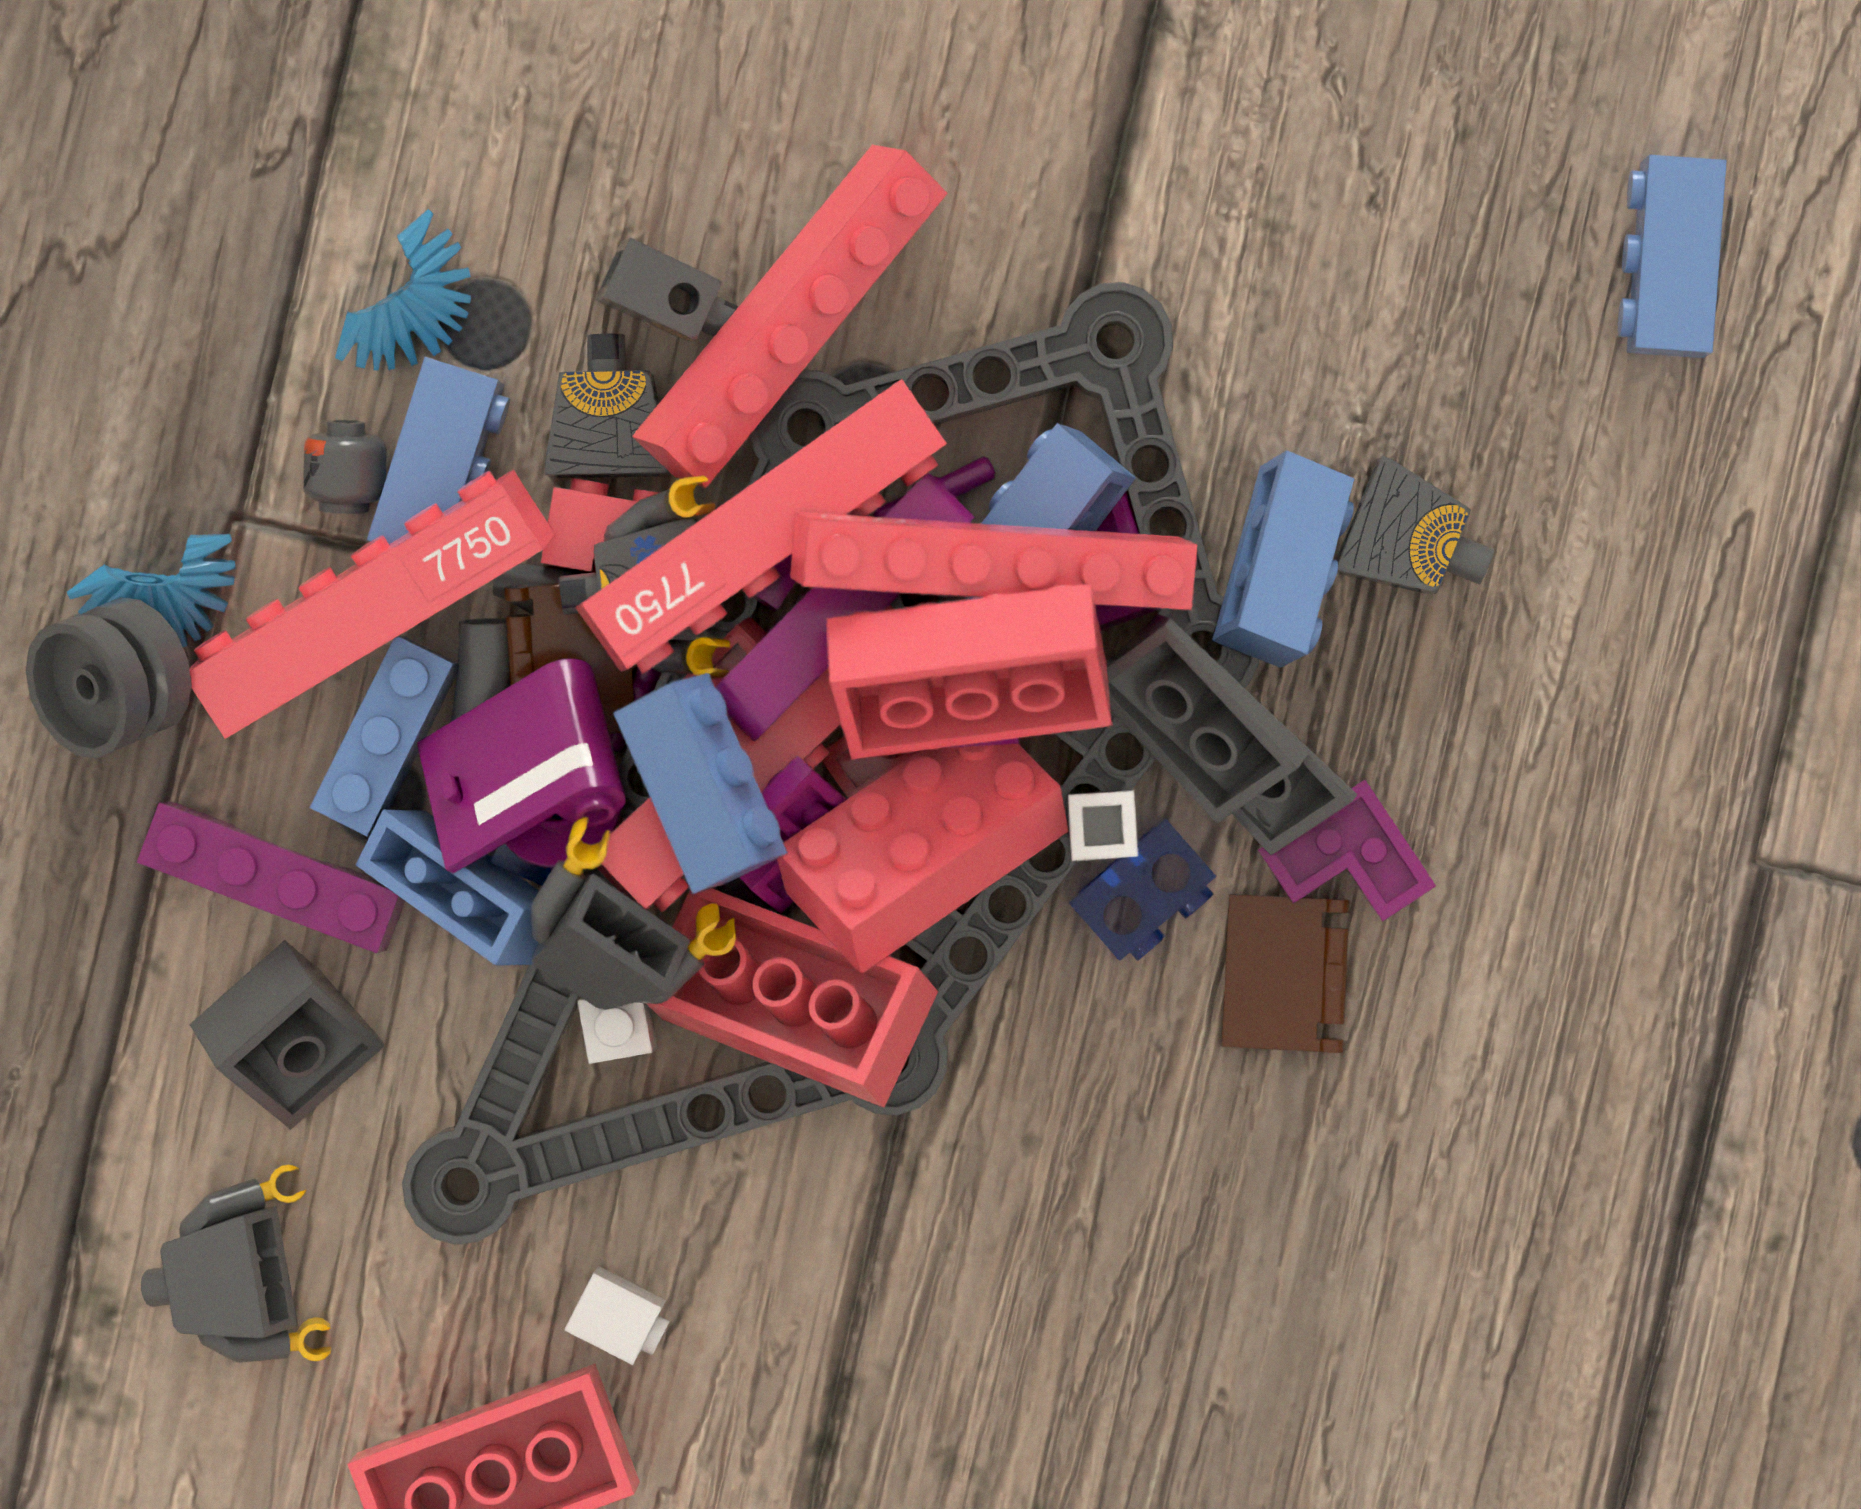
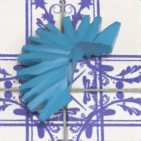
[335,209,471,371]
[67,534,236,647]

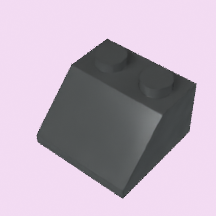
[189,940,385,1130]

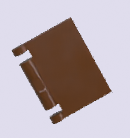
[504,583,634,734]
[1222,894,1350,1053]

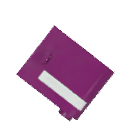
[417,659,626,874]

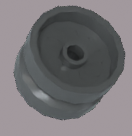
[25,597,192,759]

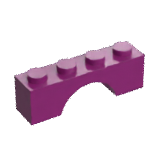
[137,801,405,953]

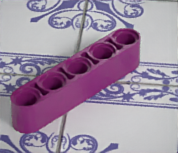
[715,472,975,742]

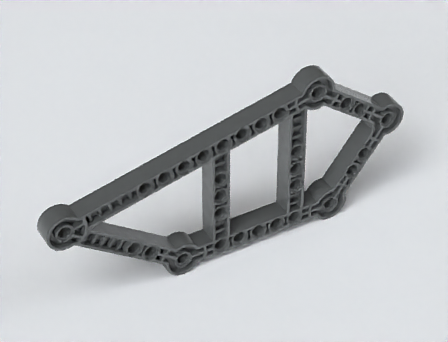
[402,282,1259,1245]

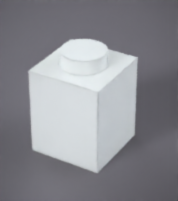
[1067,790,1138,861]
[578,998,657,1064]
[564,1266,670,1365]

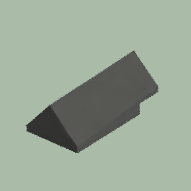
[1106,614,1358,855]

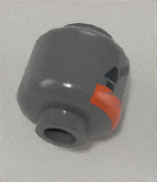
[303,420,387,514]

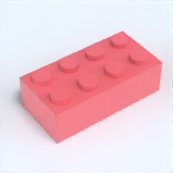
[827,584,1112,759]
[777,744,1069,974]
[646,888,938,1108]
[347,1364,640,1509]

